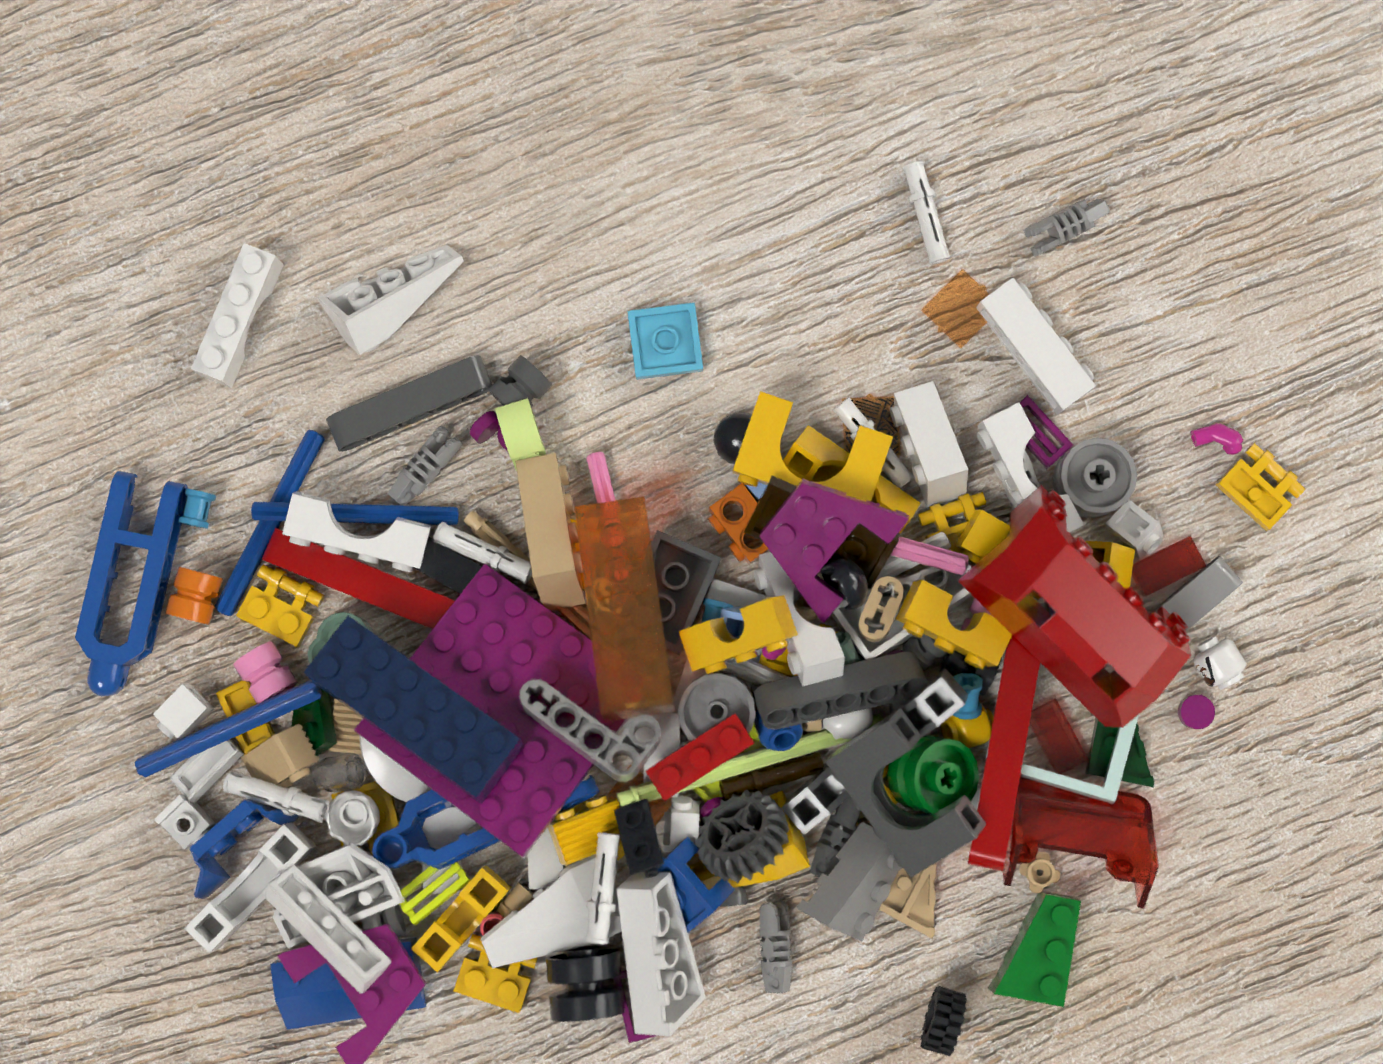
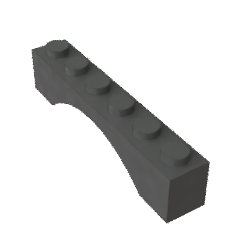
[781,668,969,835]

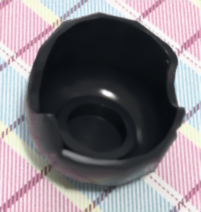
[713,411,752,464]
[820,558,868,610]

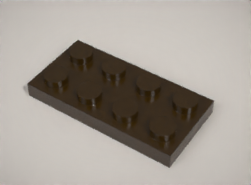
[744,475,900,589]

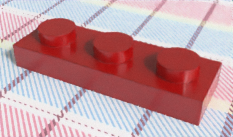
[645,712,755,801]

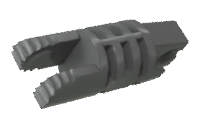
[810,796,861,877]

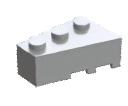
[796,822,902,941]

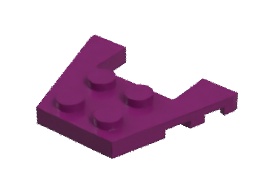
[759,479,909,622]
[278,923,427,1064]

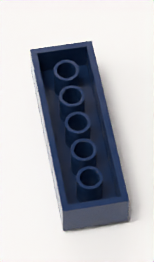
[303,615,524,804]

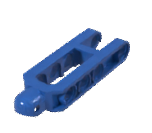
[75,471,188,696]
[372,775,600,870]

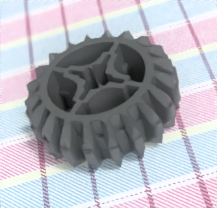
[695,790,790,883]

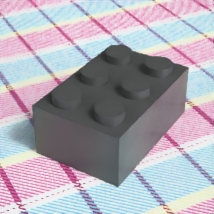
[616,530,721,655]

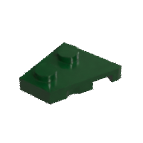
[291,688,337,756]
[1085,718,1155,788]

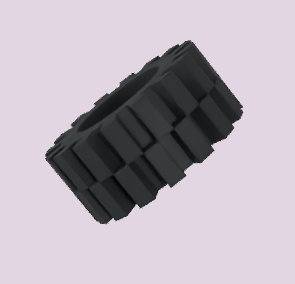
[921,986,967,1057]

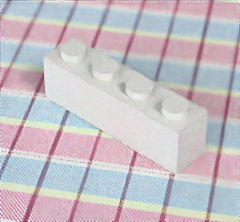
[976,278,1096,415]

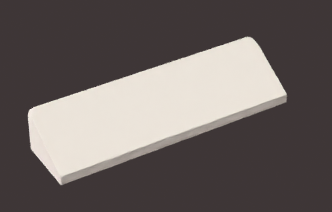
[265,864,391,994]

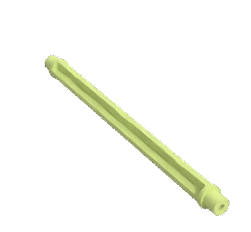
[617,714,883,807]

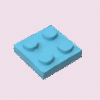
[627,302,703,380]

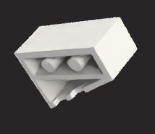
[890,381,968,510]

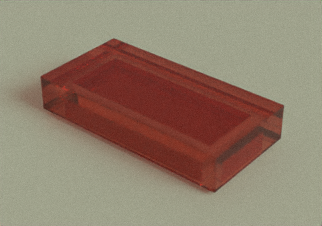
[1132,535,1206,597]
[1029,698,1089,775]

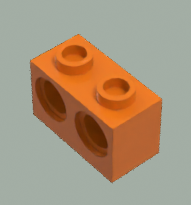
[708,483,769,565]

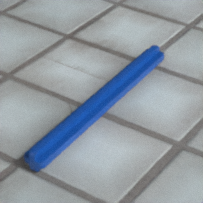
[215,430,325,616]
[251,502,459,525]
[135,680,322,777]

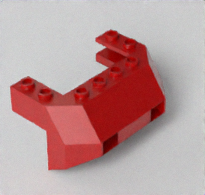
[958,485,1191,728]

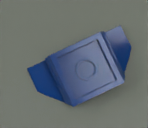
[190,799,301,899]

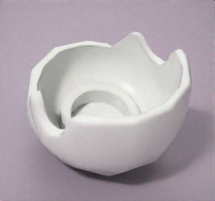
[821,708,873,739]
[326,790,380,846]

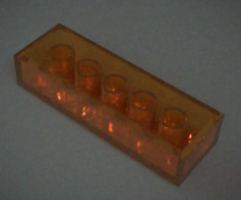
[574,496,675,722]

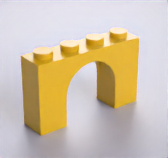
[733,391,893,502]

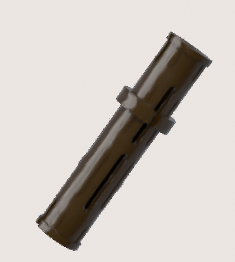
[719,751,824,801]

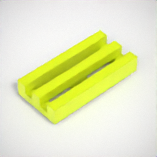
[400,862,471,925]

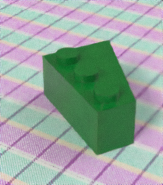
[988,892,1081,1007]

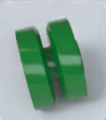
[887,735,979,814]

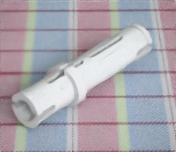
[903,161,951,265]
[833,397,914,488]
[433,522,532,584]
[223,770,329,822]
[586,832,621,944]

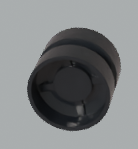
[545,946,625,1022]

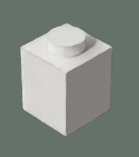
[153,684,215,739]

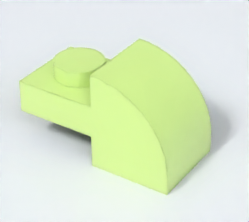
[495,398,547,471]

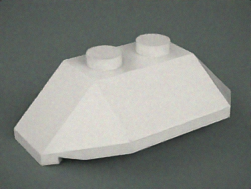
[273,843,405,948]

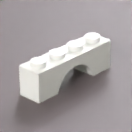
[191,243,284,388]
[977,402,1084,533]
[282,491,431,572]
[754,552,845,687]
[184,822,317,953]

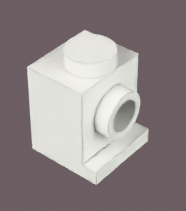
[154,794,216,850]
[663,796,700,852]

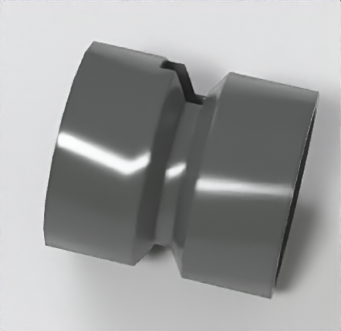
[488,355,553,408]

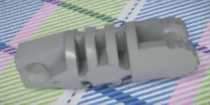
[1023,199,1110,257]
[388,426,463,506]
[759,900,792,993]

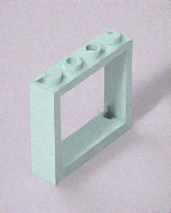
[985,663,1139,804]

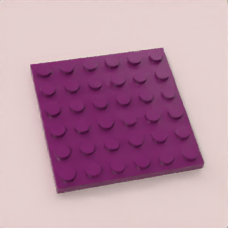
[354,564,652,858]

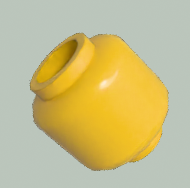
[940,704,994,748]

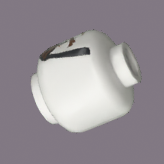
[1193,636,1246,690]

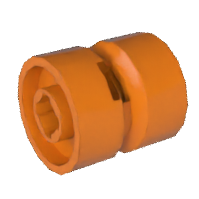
[165,567,223,625]

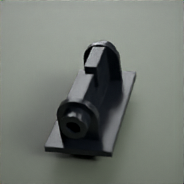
[614,798,664,878]

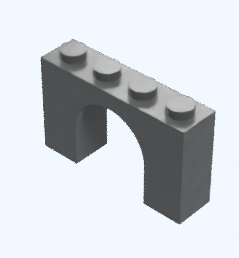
[826,708,986,877]

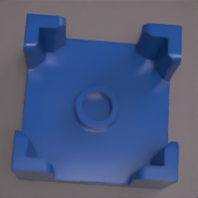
[658,837,735,933]

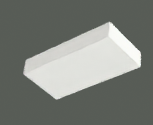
[170,739,244,804]

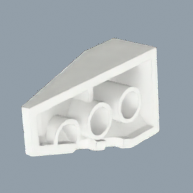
[318,245,464,355]
[480,854,622,968]

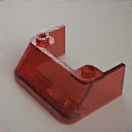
[1003,777,1159,909]

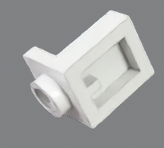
[1105,499,1164,560]

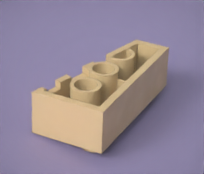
[515,453,586,611]

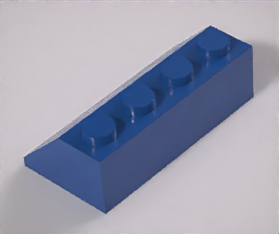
[270,937,426,1030]

